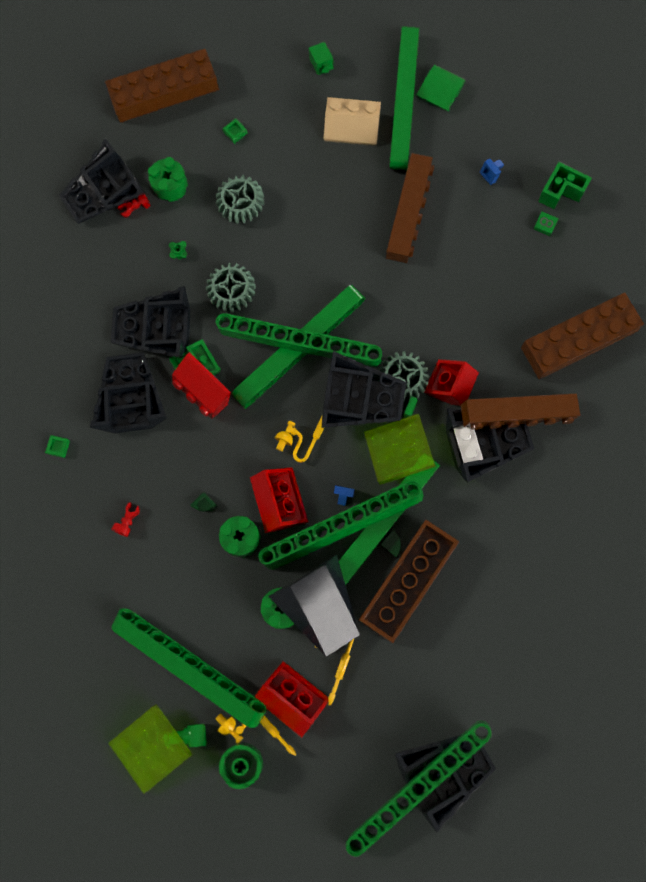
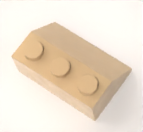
[324,97,381,146]

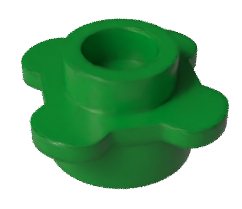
[169,241,187,259]

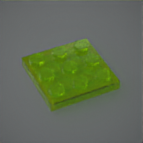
[364,414,436,485]
[108,704,193,794]

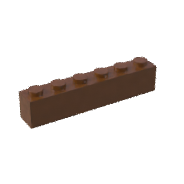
[386,153,435,263]
[461,393,581,430]

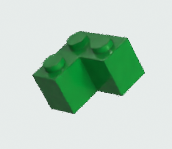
[538,162,592,209]

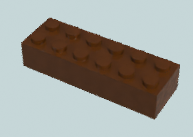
[105,48,219,122]
[521,292,644,380]
[359,520,459,643]

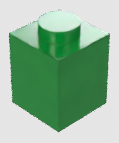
[309,41,333,75]

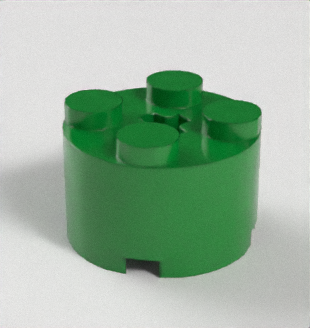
[148,157,188,202]
[219,516,261,558]
[261,588,295,629]
[219,743,263,789]

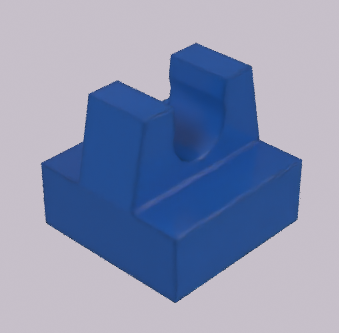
[480,159,504,185]
[334,485,355,506]

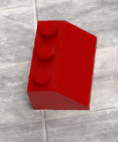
[172,352,230,419]
[250,467,308,533]
[255,661,329,738]

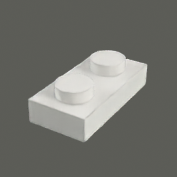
[453,425,483,463]

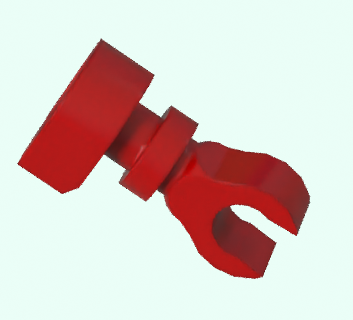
[118,194,151,217]
[111,502,140,537]

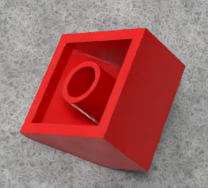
[424,359,479,406]

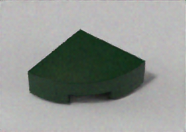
[190,492,217,512]
[381,530,401,558]

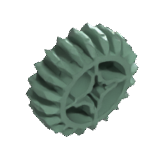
[216,175,264,224]
[206,263,256,313]
[379,351,429,402]

